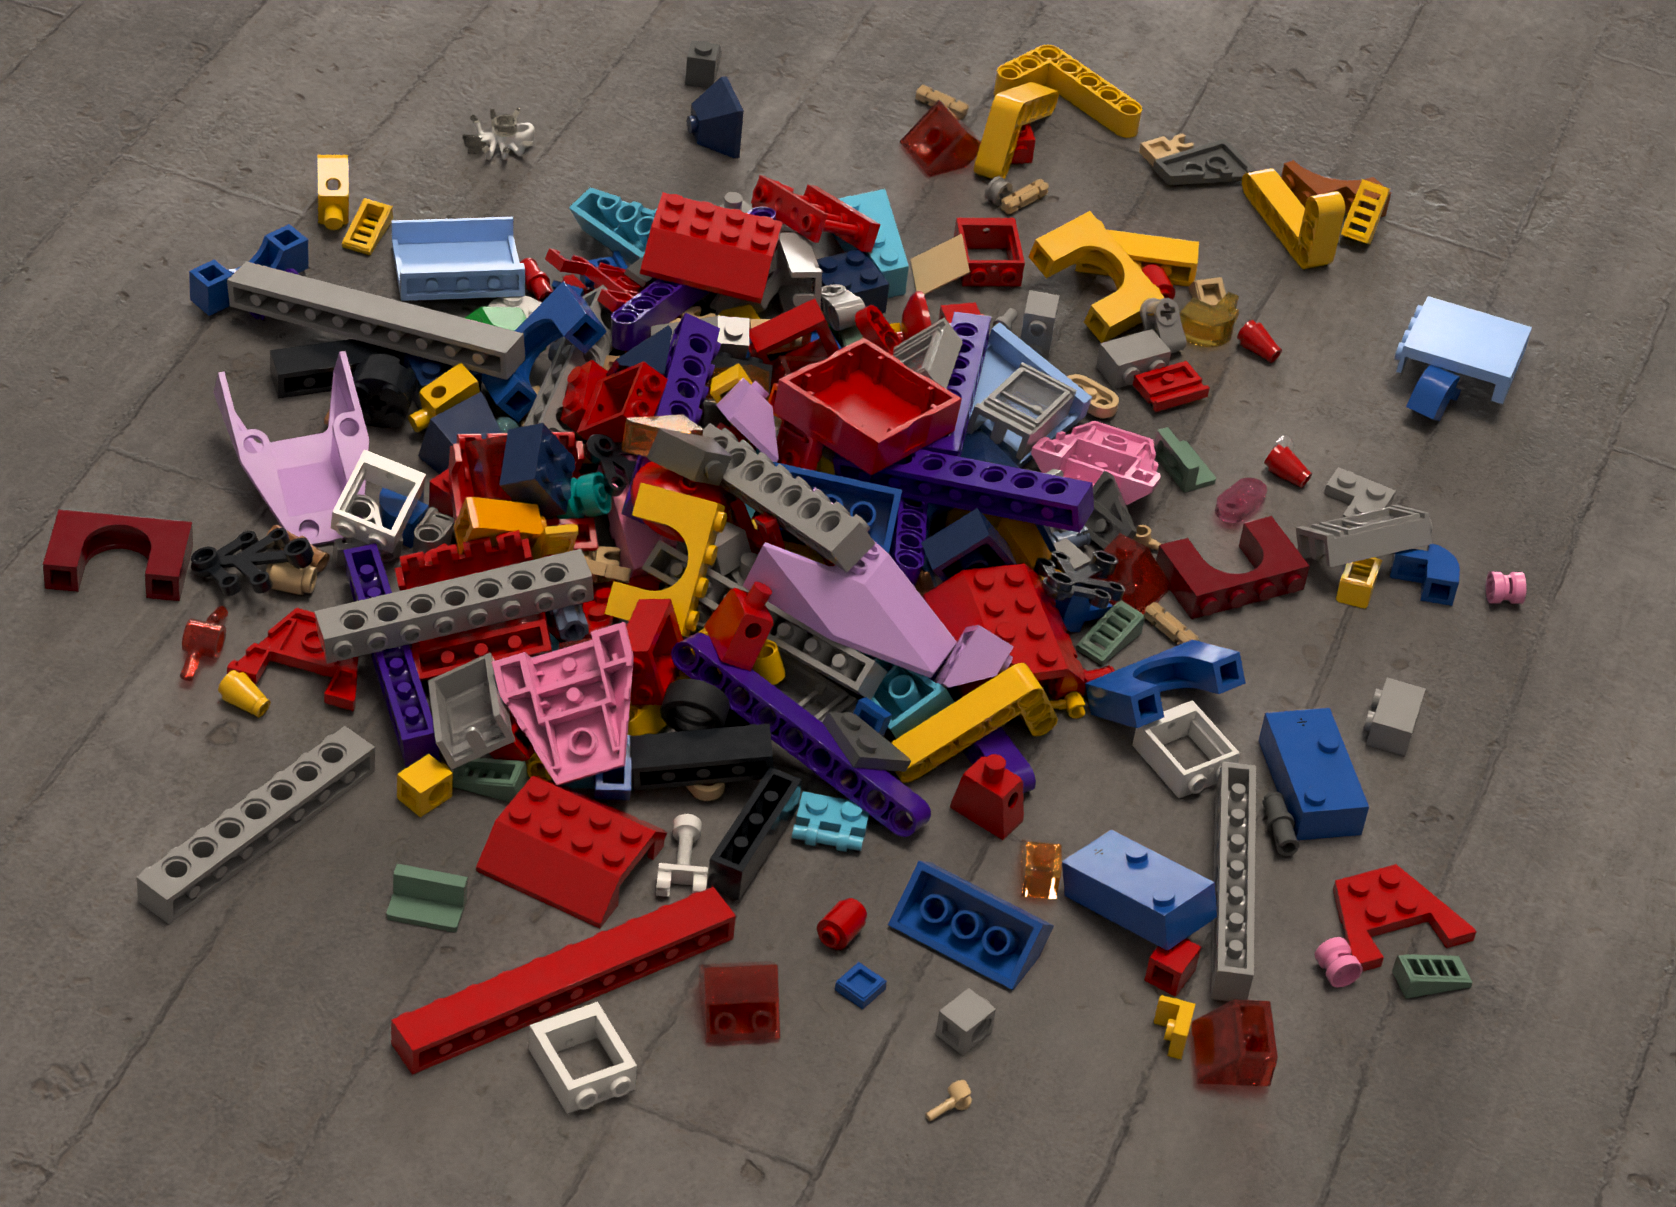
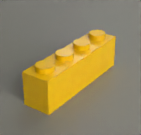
[1075,229,1199,287]

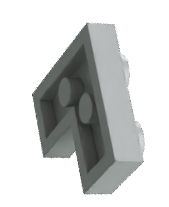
[1324,467,1396,517]

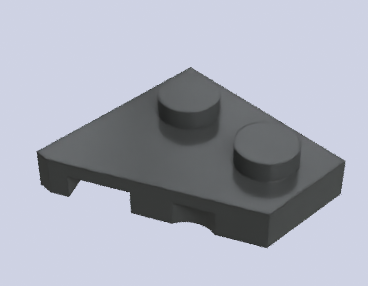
[1084,471,1137,559]
[822,712,911,772]

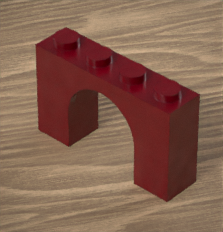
[43,509,193,601]
[1155,516,1310,620]

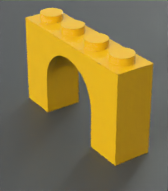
[1028,211,1164,343]
[605,483,727,637]

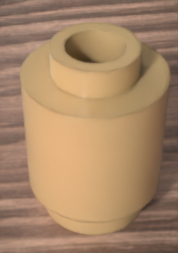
[266,562,317,595]

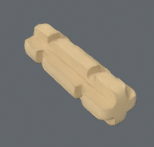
[915,85,969,119]
[1000,179,1049,214]
[1144,602,1199,645]

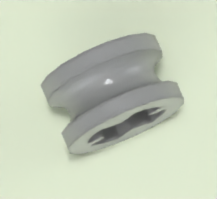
[985,176,1013,206]

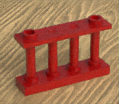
[751,175,881,253]

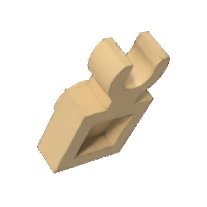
[1139,134,1194,166]
[586,559,631,583]

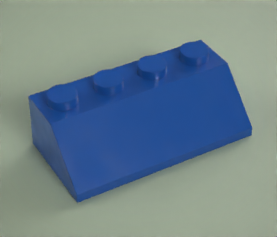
[888,860,1054,990]

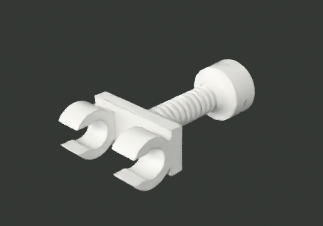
[656,814,708,897]

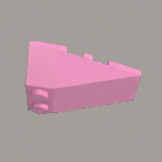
[1031,421,1161,505]
[492,622,634,786]

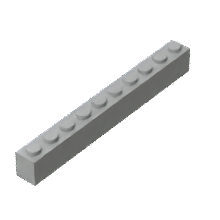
[227,261,525,380]

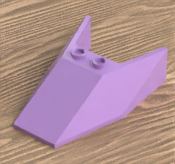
[214,351,369,546]
[743,487,957,678]

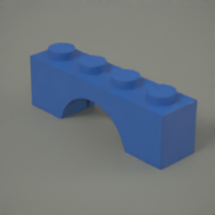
[189,224,309,316]

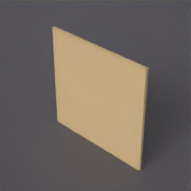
[911,234,970,295]

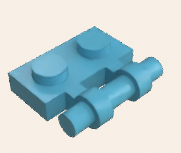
[792,791,869,852]

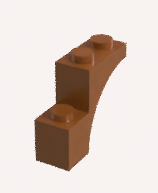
[1281,160,1391,222]

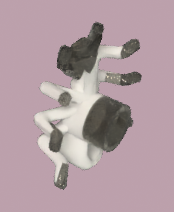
[462,108,534,160]

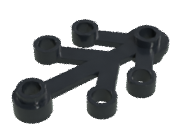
[586,434,643,497]
[191,528,314,596]
[1033,550,1126,609]

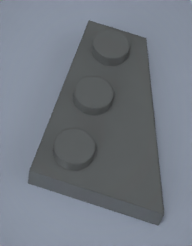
[1153,139,1257,185]

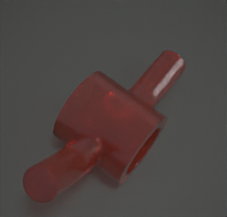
[180,606,228,682]

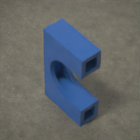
[482,281,607,422]
[1085,640,1246,728]

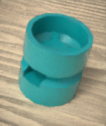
[557,472,612,519]

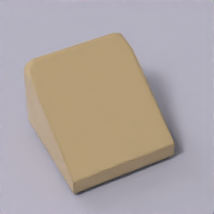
[1188,277,1229,310]

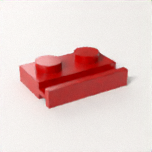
[1133,361,1210,412]

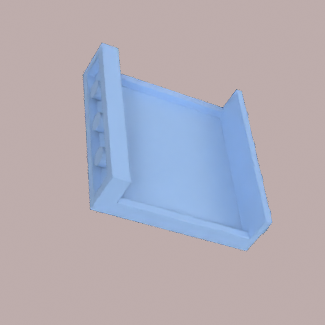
[391,217,525,301]
[1394,296,1532,404]
[966,323,1092,469]

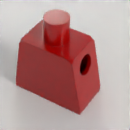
[704,582,774,671]
[950,754,1024,840]

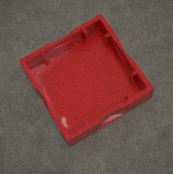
[773,338,962,475]

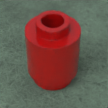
[1142,264,1176,299]
[817,898,867,950]

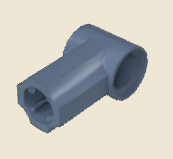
[548,603,589,643]

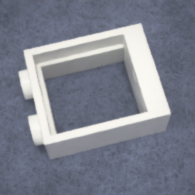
[330,450,426,553]
[1132,700,1240,799]
[529,1002,637,1114]

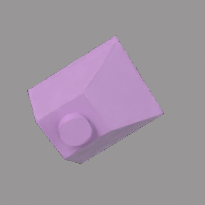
[716,377,779,462]
[933,625,1013,688]

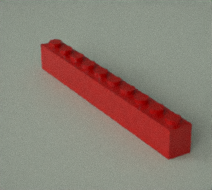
[391,887,736,1075]

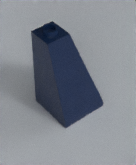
[418,392,502,474]

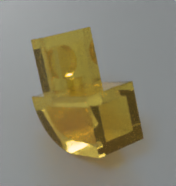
[1179,292,1239,347]

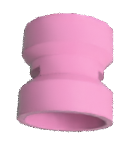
[1486,572,1526,604]
[1315,937,1363,988]

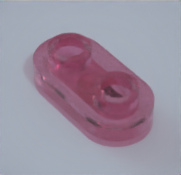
[1215,477,1267,523]

